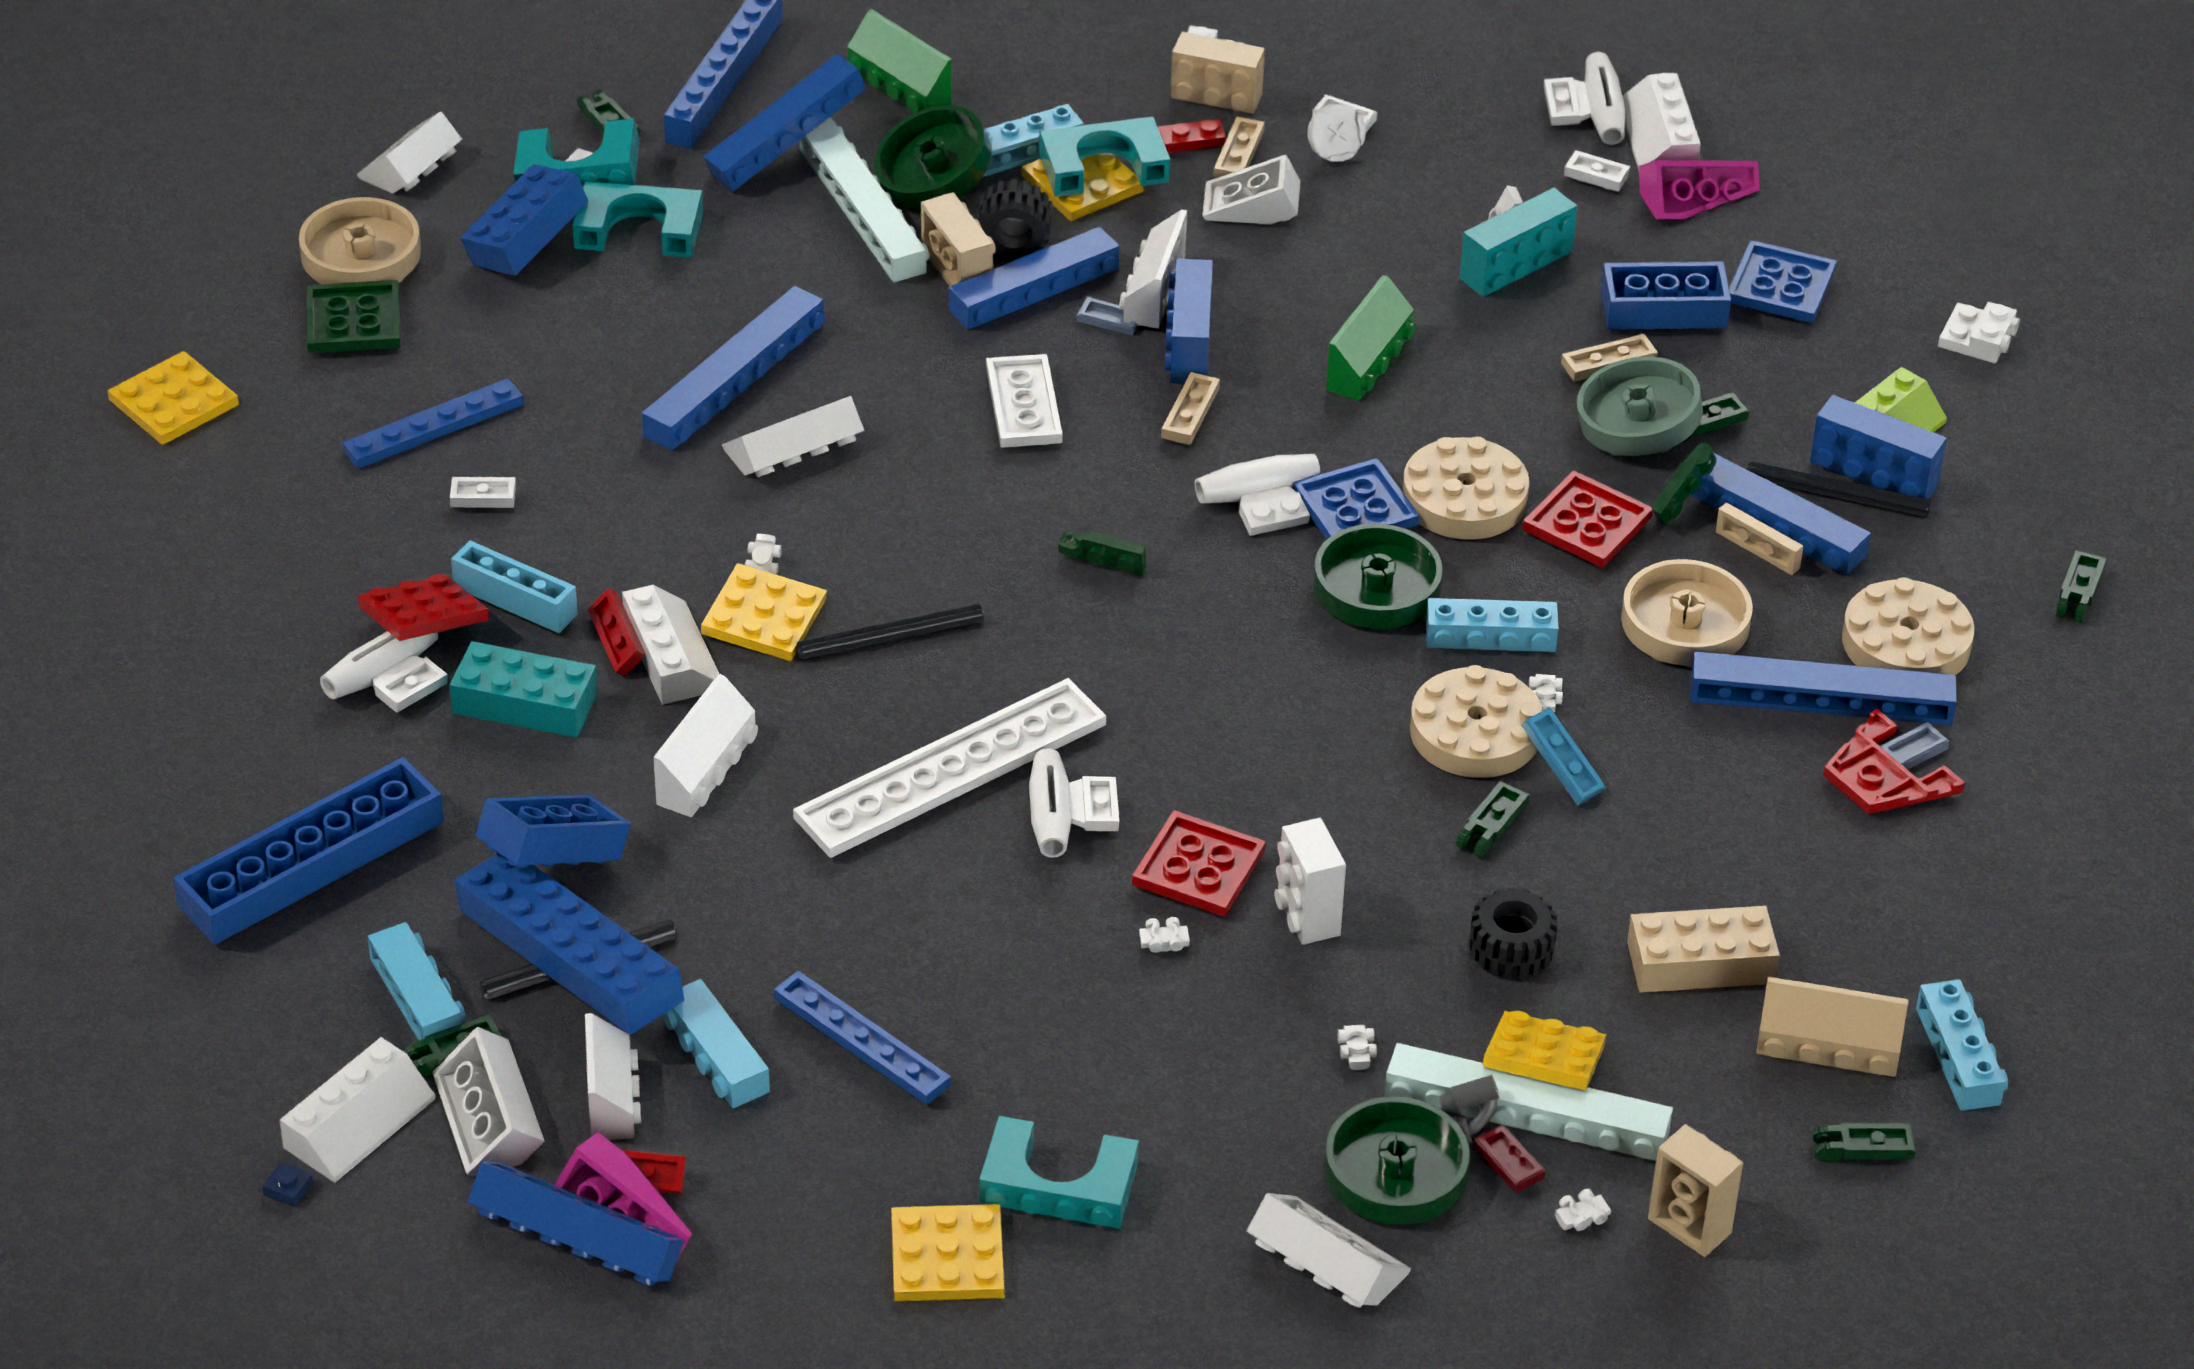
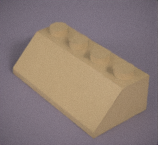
[1756,977,1908,1077]

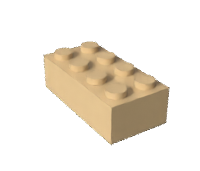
[1627,906,1780,993]

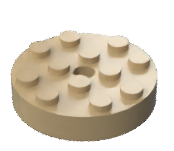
[299,197,421,285]
[1402,436,1529,540]
[1621,559,1753,668]
[1842,577,1975,675]
[1410,665,1543,778]

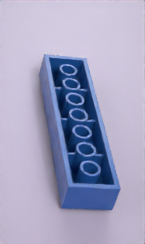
[173,757,444,945]
[454,853,685,1035]

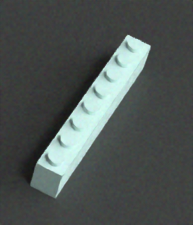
[799,117,929,283]
[1384,1043,1673,1161]

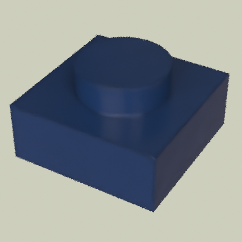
[262,1161,313,1207]

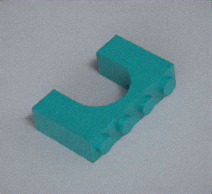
[1039,117,1170,197]
[513,118,640,187]
[573,181,703,258]
[979,1116,1139,1228]

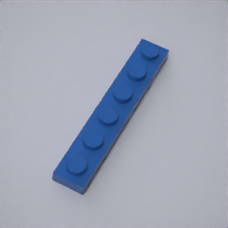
[342,378,523,469]
[774,971,951,1105]

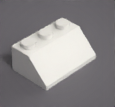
[357,111,462,193]
[585,1013,641,1140]

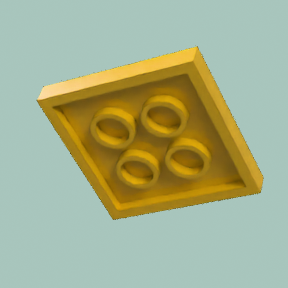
[1022,154,1144,221]
[107,351,239,445]
[701,563,827,662]
[1482,1011,1607,1091]
[891,1204,1004,1302]

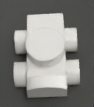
[745,534,781,575]
[1529,674,1563,712]
[1139,917,1189,953]
[1338,1025,1377,1070]
[1555,1189,1611,1231]

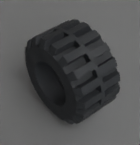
[977,179,1053,259]
[1469,888,1558,979]

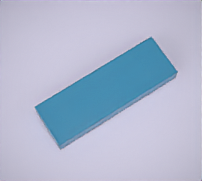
[1521,707,1606,806]

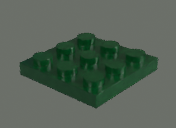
[307,280,400,353]

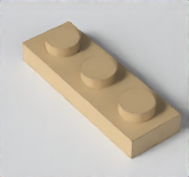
[1214,117,1265,178]
[1561,334,1658,382]
[1161,372,1220,445]
[1716,503,1803,575]

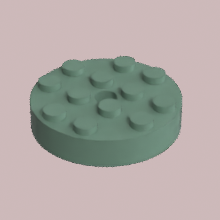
[1577,357,1703,456]

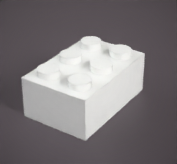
[1274,817,1346,945]

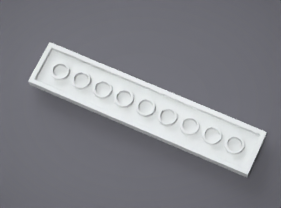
[793,678,1106,858]

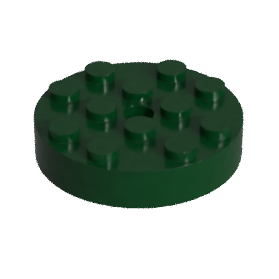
[874,105,992,209]
[1313,524,1443,631]
[1324,1097,1470,1225]

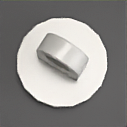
[1308,103,1365,162]

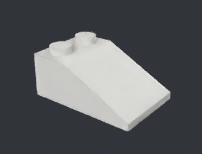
[1203,154,1300,224]

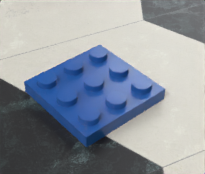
[1729,240,1837,323]
[1293,458,1419,539]

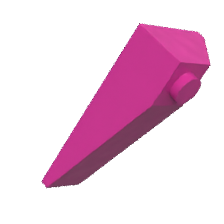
[1639,160,1760,220]
[555,1132,693,1258]

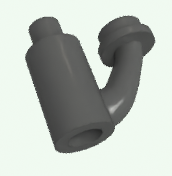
[1439,1075,1500,1145]

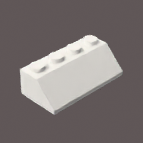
[1622,73,1700,170]
[1119,209,1187,328]
[722,396,864,478]
[622,585,719,705]
[654,674,758,818]
[432,1027,545,1176]
[280,1037,435,1183]
[1247,1193,1411,1308]

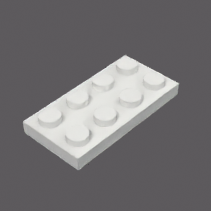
[986,354,1062,448]

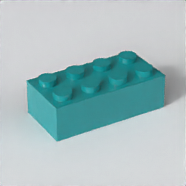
[1460,188,1577,297]
[449,641,598,738]

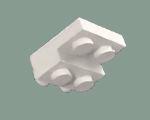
[1938,302,2020,363]

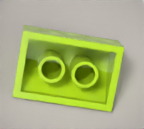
[1855,367,1947,432]

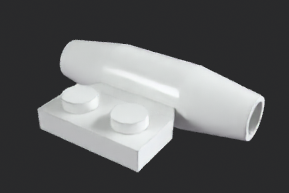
[1544,52,1625,145]
[1195,454,1320,536]
[320,631,447,713]
[1029,748,1119,858]

